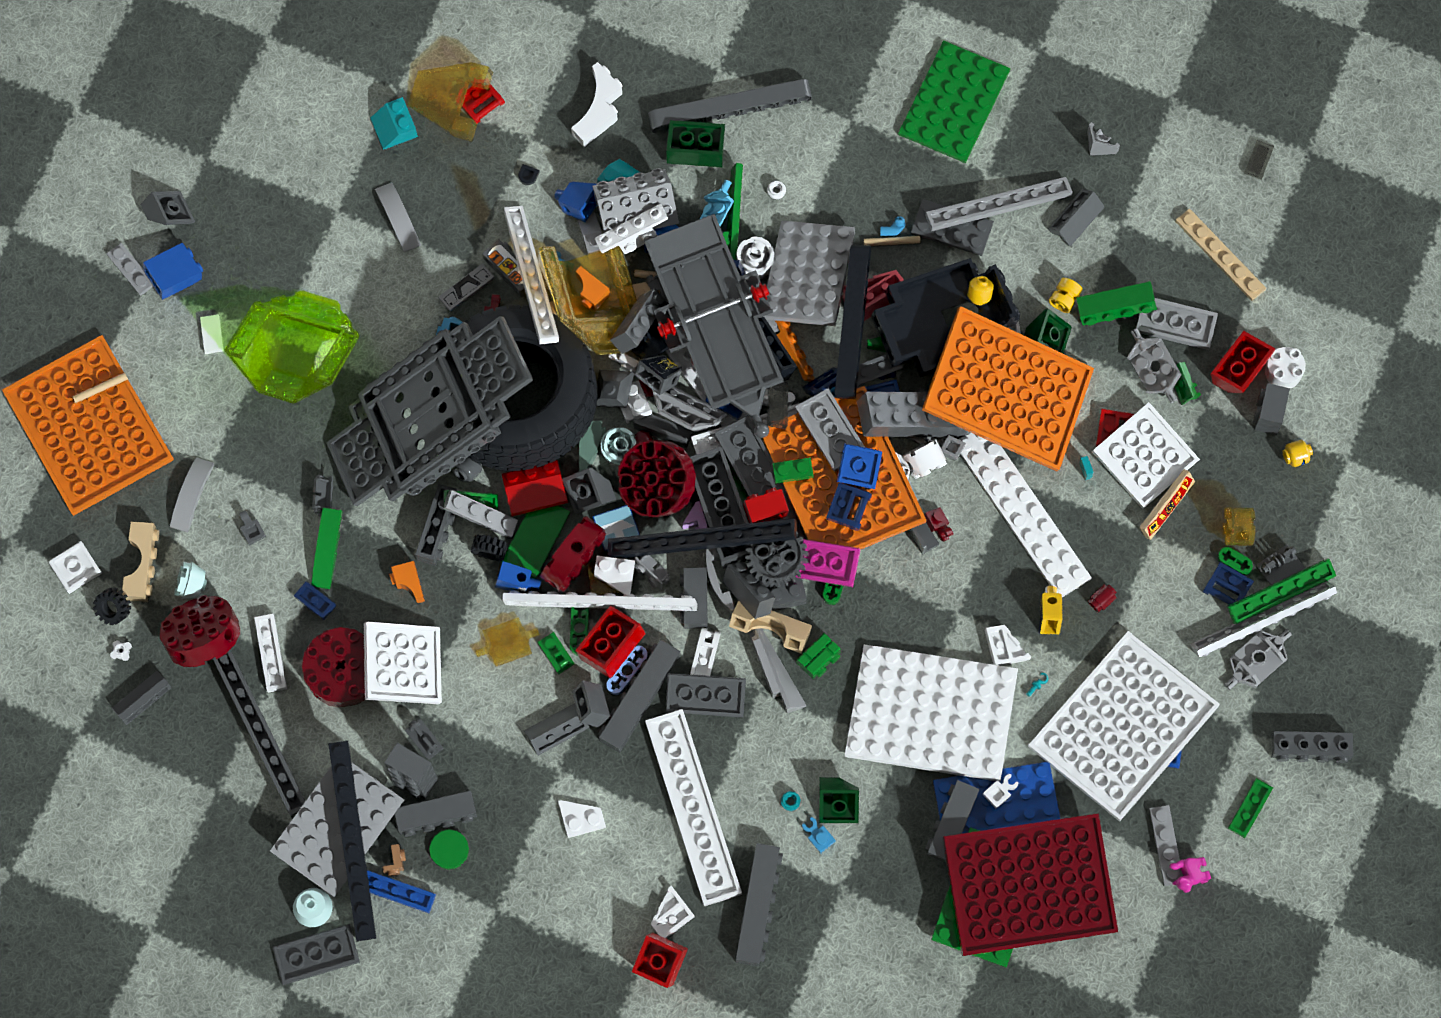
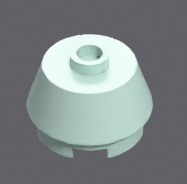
[601,428,636,465]
[174,562,207,599]
[293,888,333,927]

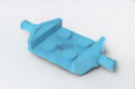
[699,180,734,226]

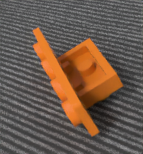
[775,321,815,382]

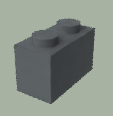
[572,680,610,727]

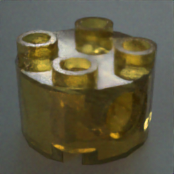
[1222,507,1255,546]

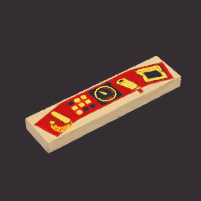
[1140,469,1195,540]

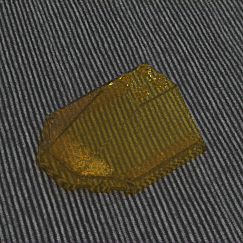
[539,245,637,355]

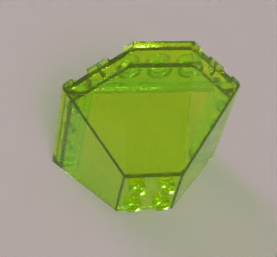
[225,291,360,404]

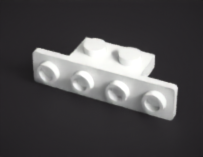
[595,204,668,254]

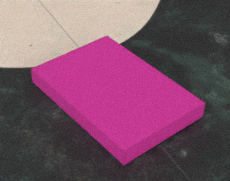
[796,539,861,587]

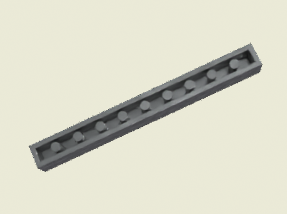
[213,649,305,819]

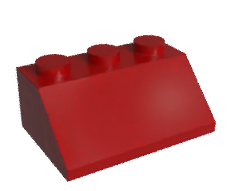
[1211,331,1275,393]
[502,461,568,516]

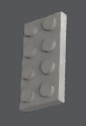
[1136,298,1218,350]
[795,388,865,472]

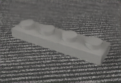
[443,490,518,538]
[1149,805,1183,886]

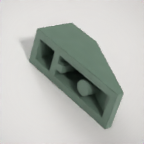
[579,421,606,472]

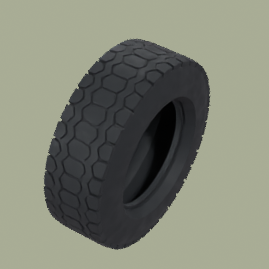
[431,305,598,471]

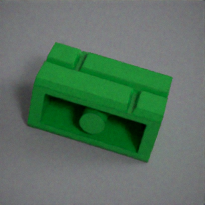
[796,633,841,679]

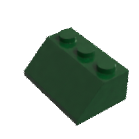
[667,120,725,167]

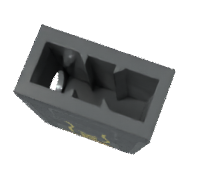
[635,355,682,395]

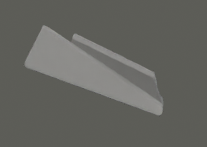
[748,628,806,713]

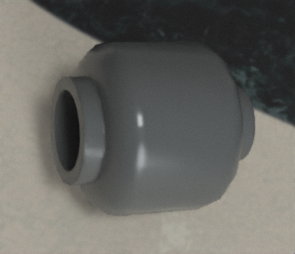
[454,458,482,482]

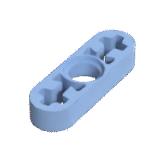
[607,646,648,695]

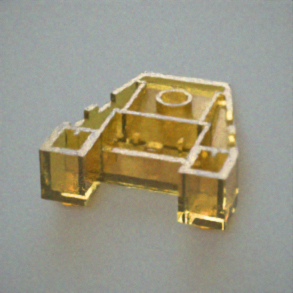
[407,62,493,142]

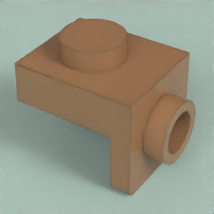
[382,844,406,876]

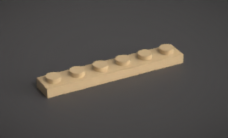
[1175,208,1266,301]

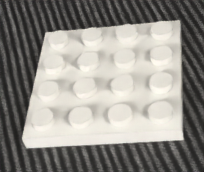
[1092,402,1200,509]
[364,622,442,704]

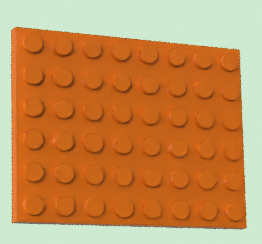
[922,306,1094,472]
[2,335,174,516]
[762,386,926,549]

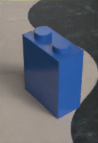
[143,243,203,300]

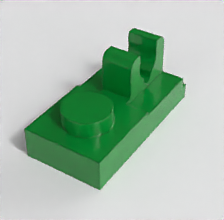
[1174,362,1201,405]
[537,632,575,675]

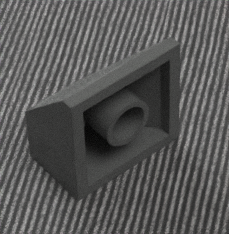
[140,191,195,225]
[597,370,634,408]
[562,468,616,515]

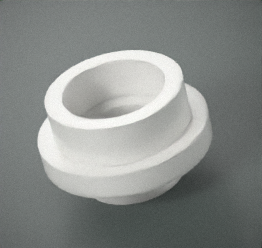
[767,181,786,199]

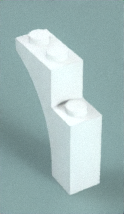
[571,62,622,147]

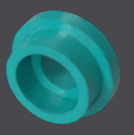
[781,791,801,811]

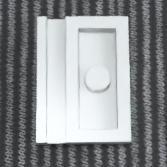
[620,381,652,424]

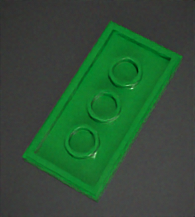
[501,506,570,579]

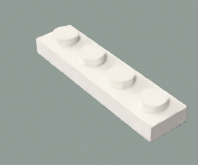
[254,614,287,693]

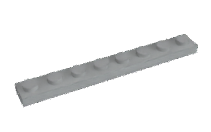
[925,177,1072,231]
[1190,581,1337,657]

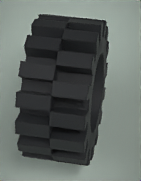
[471,534,508,561]
[93,587,131,625]

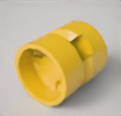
[1049,278,1083,313]

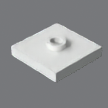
[48,541,102,594]

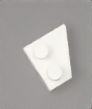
[594,556,635,594]
[985,625,1031,666]
[558,800,606,838]
[651,886,695,938]

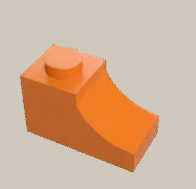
[576,266,610,311]
[389,561,425,603]

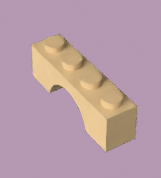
[122,522,159,602]
[729,601,812,654]

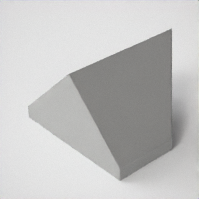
[1088,122,1120,155]

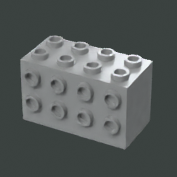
[593,168,679,233]

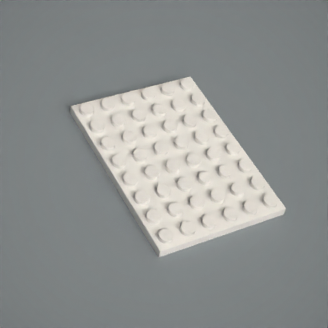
[1028,631,1220,822]
[845,644,1018,782]

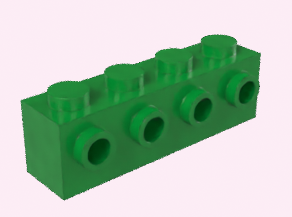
[1076,281,1157,326]

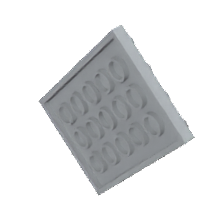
[763,221,855,326]
[270,762,404,897]

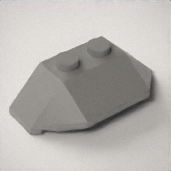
[653,387,728,432]

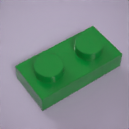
[773,457,814,483]

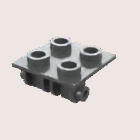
[1256,544,1305,585]

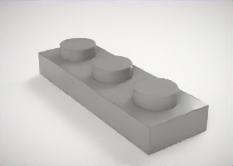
[106,243,153,296]

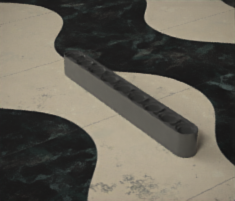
[648,79,812,133]

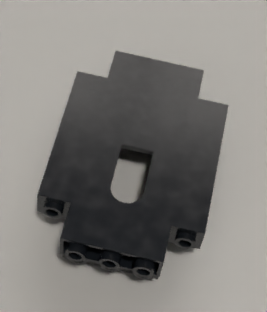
[871,258,1020,377]

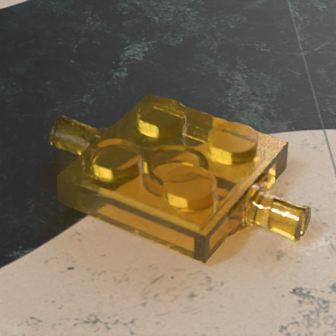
[475,617,540,667]

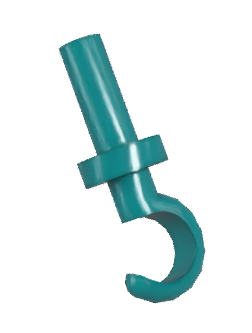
[1026,673,1048,697]

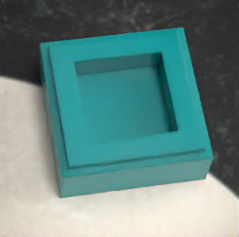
[1079,456,1094,480]

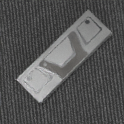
[438,263,494,312]

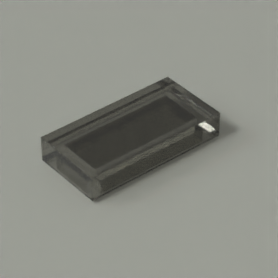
[1244,140,1274,180]

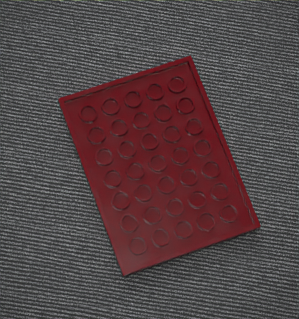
[943,813,1118,956]

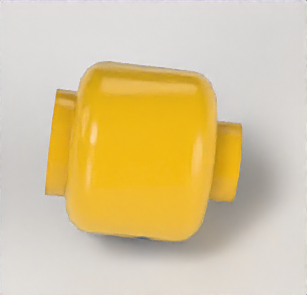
[967,276,994,305]
[1282,440,1313,467]

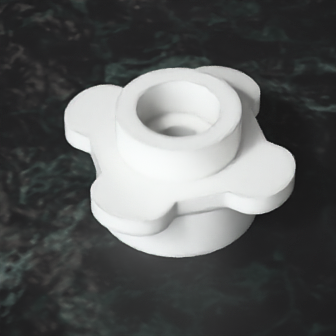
[110,640,132,661]

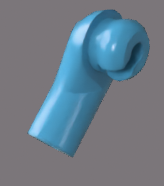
[880,216,905,236]

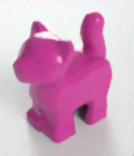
[1170,857,1211,893]

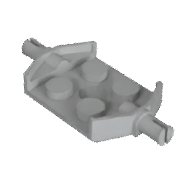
[1127,329,1181,403]
[1224,629,1292,690]

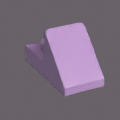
[682,501,707,529]

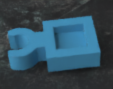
[802,817,836,854]

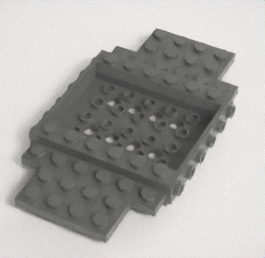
[327,316,533,506]

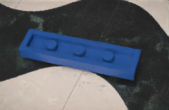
[367,870,436,914]

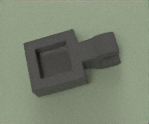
[239,510,266,546]

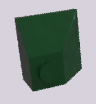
[1024,309,1072,354]
[819,777,859,823]

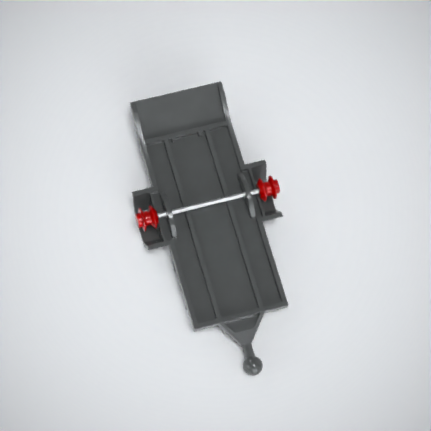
[644,214,784,438]

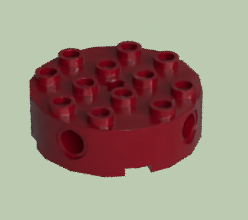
[618,440,696,517]
[540,516,607,592]
[160,595,240,667]
[302,627,365,707]

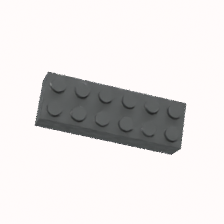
[857,392,971,437]
[690,446,751,569]

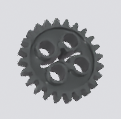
[745,531,809,587]

